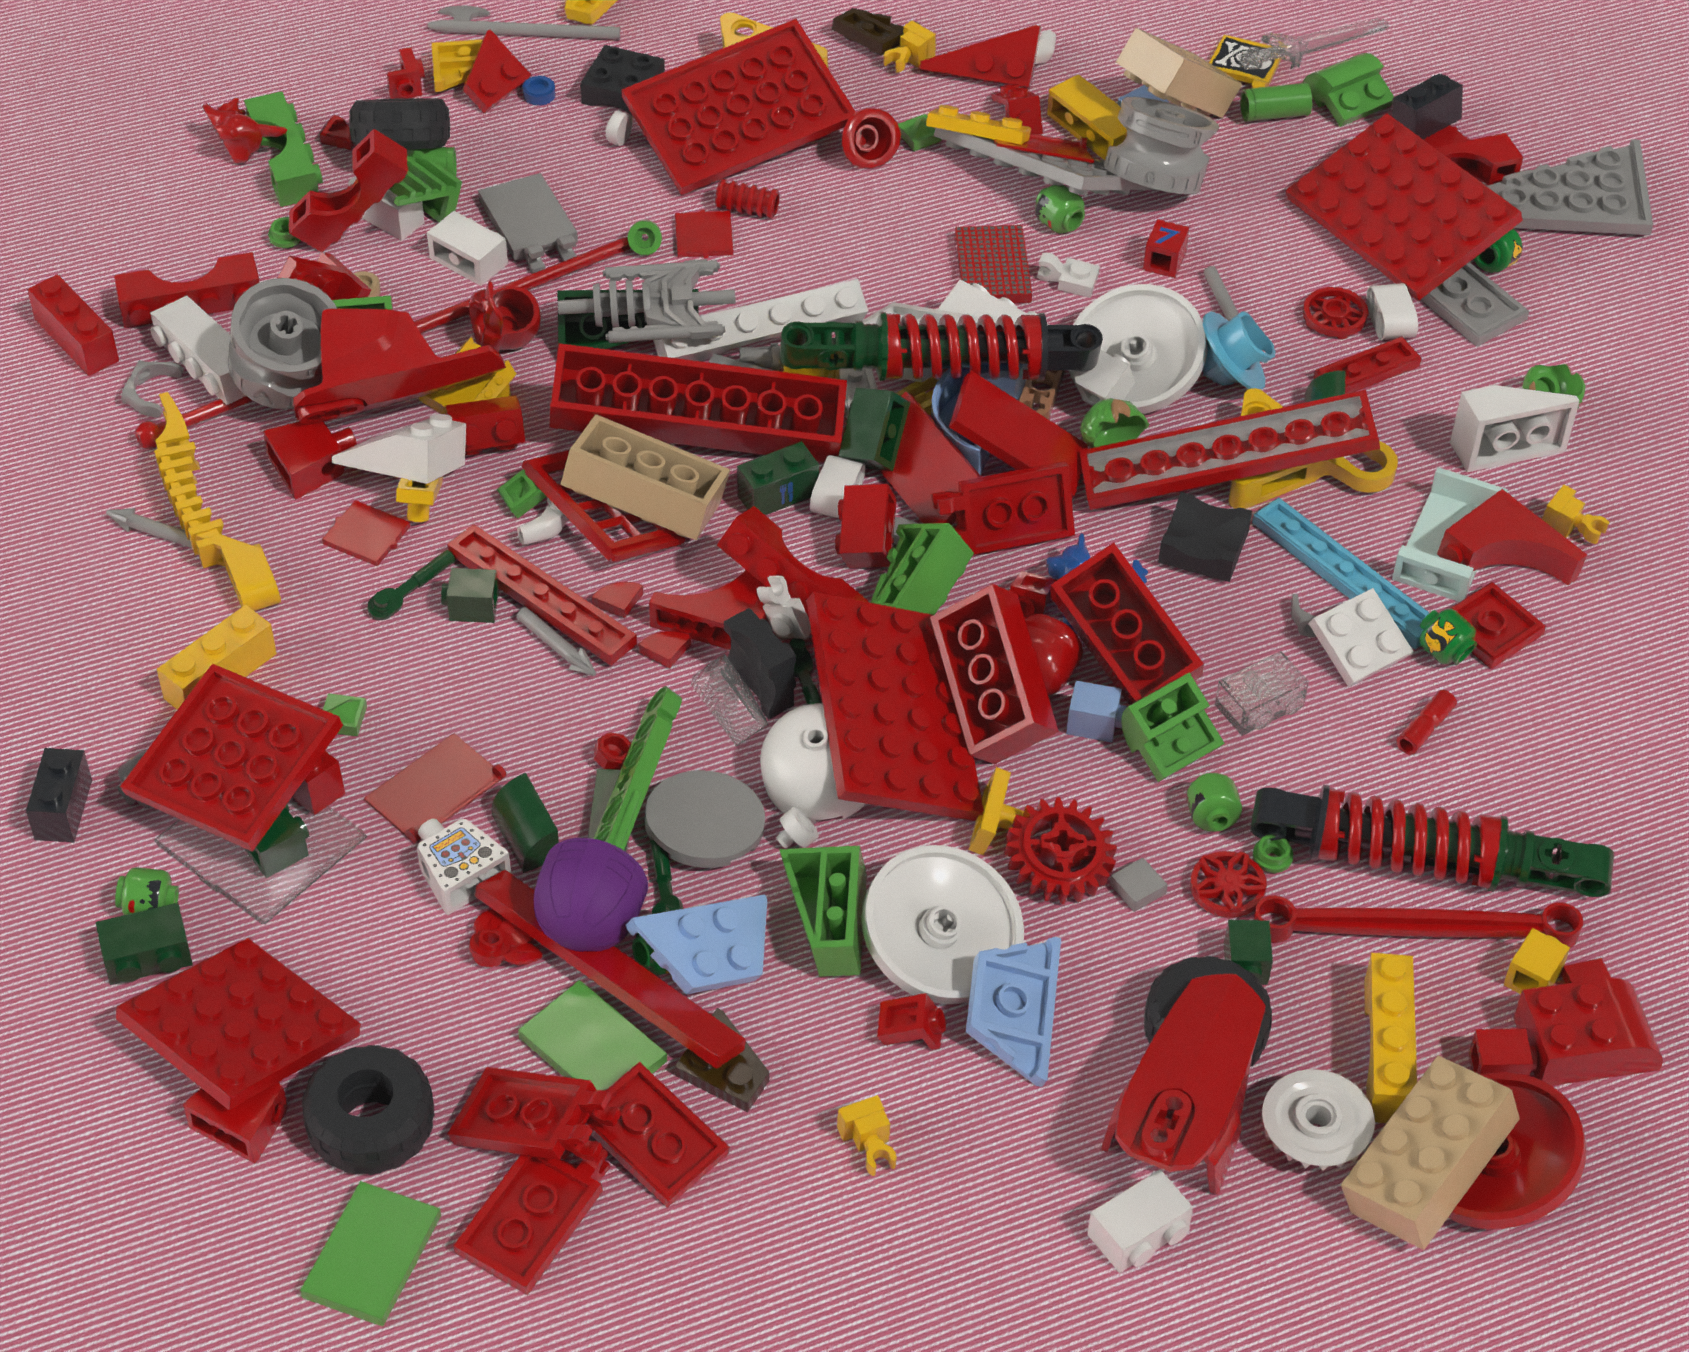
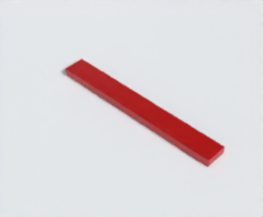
[475,870,747,1069]

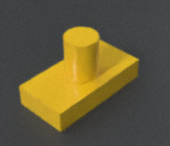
[396,476,443,522]
[968,767,1024,855]

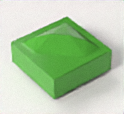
[898,114,942,151]
[497,469,547,519]
[323,693,367,736]

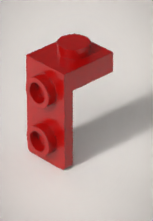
[991,84,1043,135]

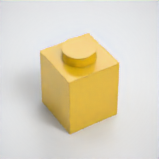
[1503,928,1570,994]

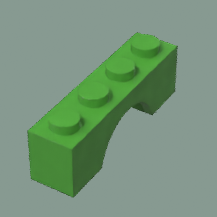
[244,91,323,207]

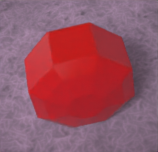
[594,732,632,770]

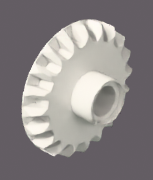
[1261,1069,1375,1171]

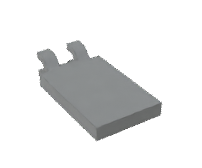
[478,173,578,274]

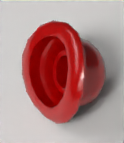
[842,108,901,169]

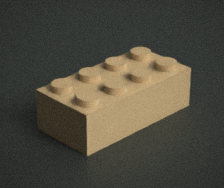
[1115,27,1242,118]
[560,415,731,541]
[1341,1055,1520,1250]

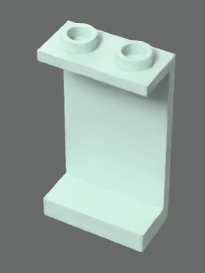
[1392,467,1508,602]

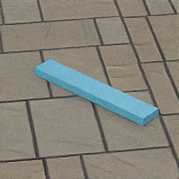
[1252,497,1429,650]

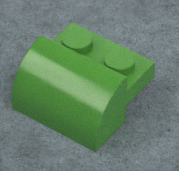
[1303,53,1394,127]
[1121,673,1225,783]

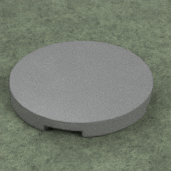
[645,770,765,868]

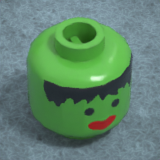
[1035,185,1085,234]
[1187,773,1242,832]
[115,867,179,915]

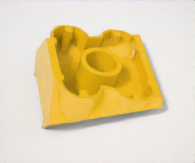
[419,337,517,414]

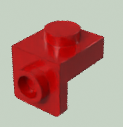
[387,47,425,99]

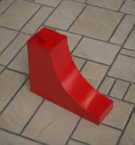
[1437,489,1587,585]
[649,570,771,650]

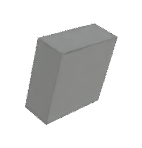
[1110,858,1168,912]

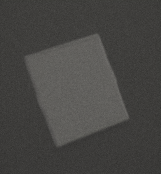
[154,798,367,924]

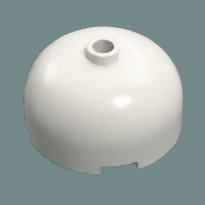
[760,703,865,824]

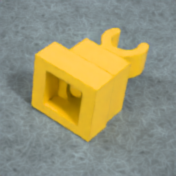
[883,20,936,73]
[1542,484,1609,544]
[837,1095,897,1176]

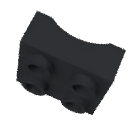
[580,45,665,116]
[1158,492,1252,582]
[724,608,796,719]

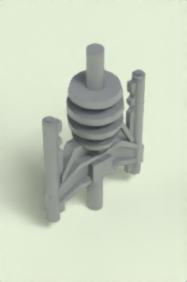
[558,259,736,343]

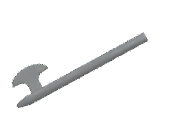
[427,5,620,40]

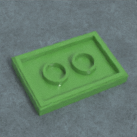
[518,980,667,1090]
[300,1181,441,1327]

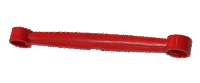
[1254,895,1583,948]

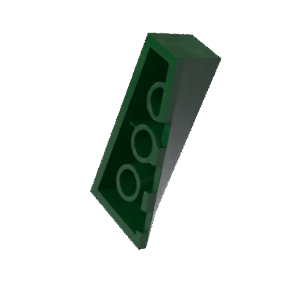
[557,289,699,349]

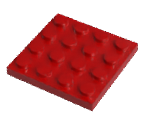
[120,663,343,852]
[116,938,361,1110]

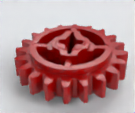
[1004,797,1117,904]

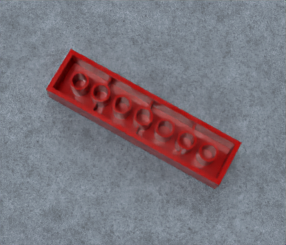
[549,343,847,462]

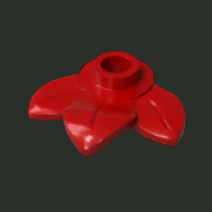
[469,909,542,967]

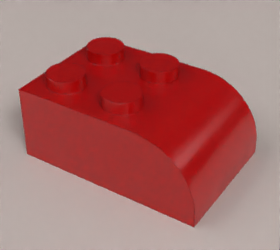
[1513,978,1663,1086]

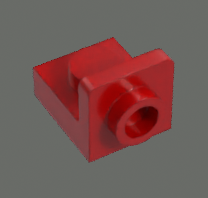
[1010,571,1057,619]
[877,993,946,1050]

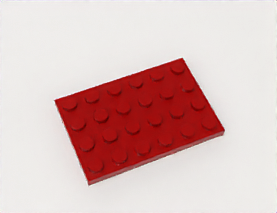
[622,19,856,196]
[1285,113,1523,301]
[807,592,984,821]

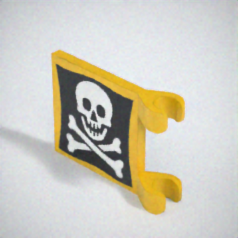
[1209,34,1285,88]

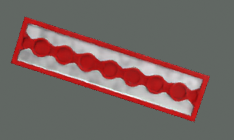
[1079,390,1380,510]

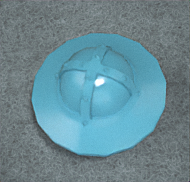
[1202,311,1275,390]

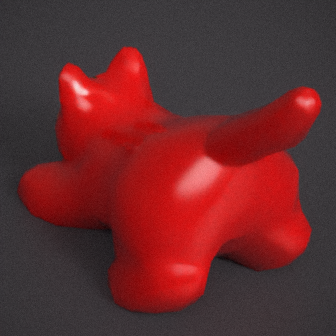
[202,97,287,163]

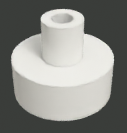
[776,807,819,849]

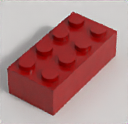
[1050,542,1204,705]
[930,583,1059,764]

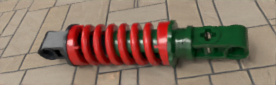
[780,312,1103,382]
[1250,784,1614,897]

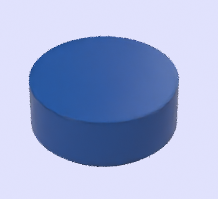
[523,76,556,106]

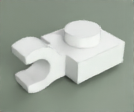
[1037,253,1100,298]
[757,576,811,639]

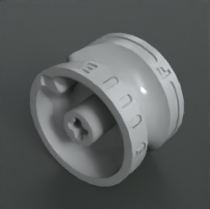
[1104,97,1219,195]
[228,278,337,409]

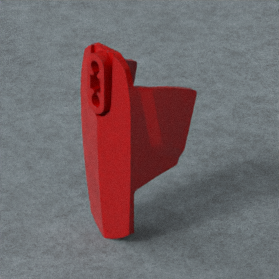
[293,308,506,424]
[1101,974,1266,1195]

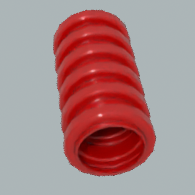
[715,179,780,219]

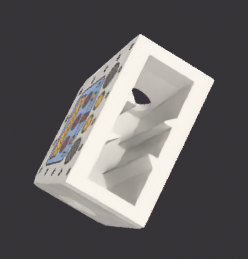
[417,819,511,915]

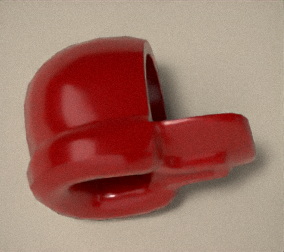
[469,281,541,352]
[1025,614,1083,696]

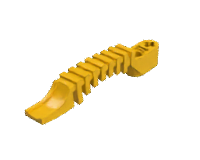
[154,392,281,611]

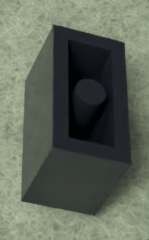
[1392,73,1463,139]
[26,748,92,843]

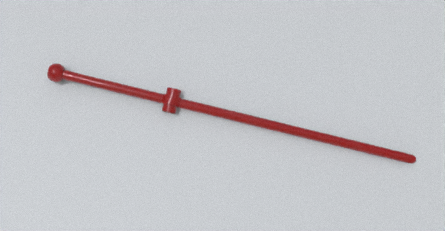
[135,237,631,450]

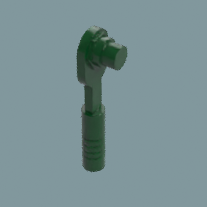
[367,550,455,620]
[790,638,823,705]
[650,839,683,914]

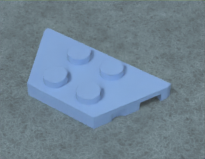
[626,895,767,995]
[966,937,1061,1087]

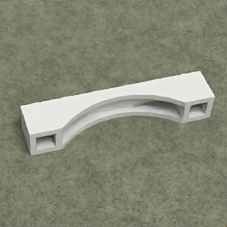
[654,279,868,361]
[937,280,1136,405]

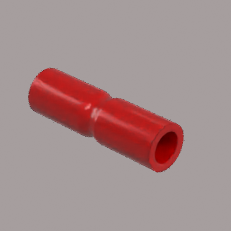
[1396,690,1457,755]

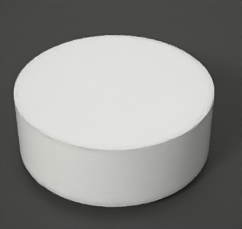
[606,111,632,146]

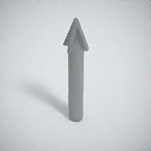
[1203,266,1241,321]
[106,508,192,548]
[516,607,596,676]

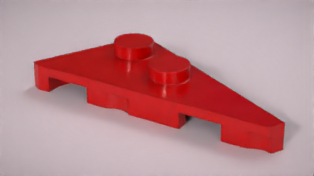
[919,25,1042,89]

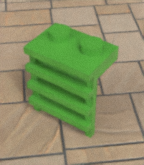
[389,150,462,222]

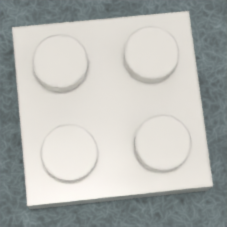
[1308,588,1414,688]

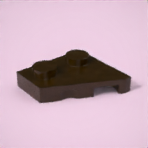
[832,8,920,55]
[675,1008,769,1112]

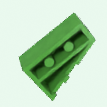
[871,523,974,615]
[779,846,867,977]

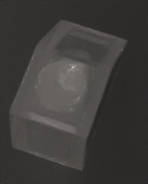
[691,653,768,747]

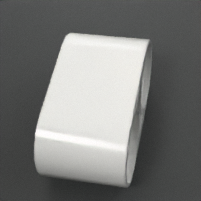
[1366,283,1418,341]
[810,455,865,519]

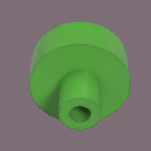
[628,220,662,255]

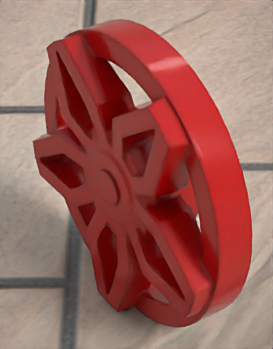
[1303,287,1369,340]
[1190,851,1267,918]

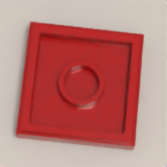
[1450,582,1546,669]

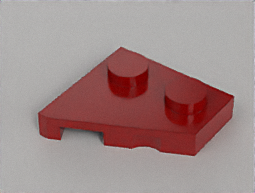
[463,29,532,114]

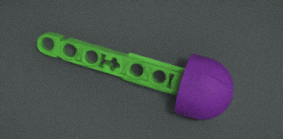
[534,686,682,951]

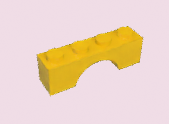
[1364,952,1417,1123]

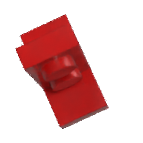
[277,252,372,300]

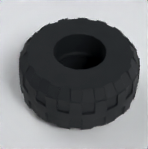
[349,98,450,149]
[1144,956,1272,1067]
[302,1045,434,1175]

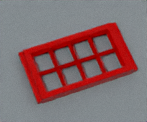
[522,450,685,562]

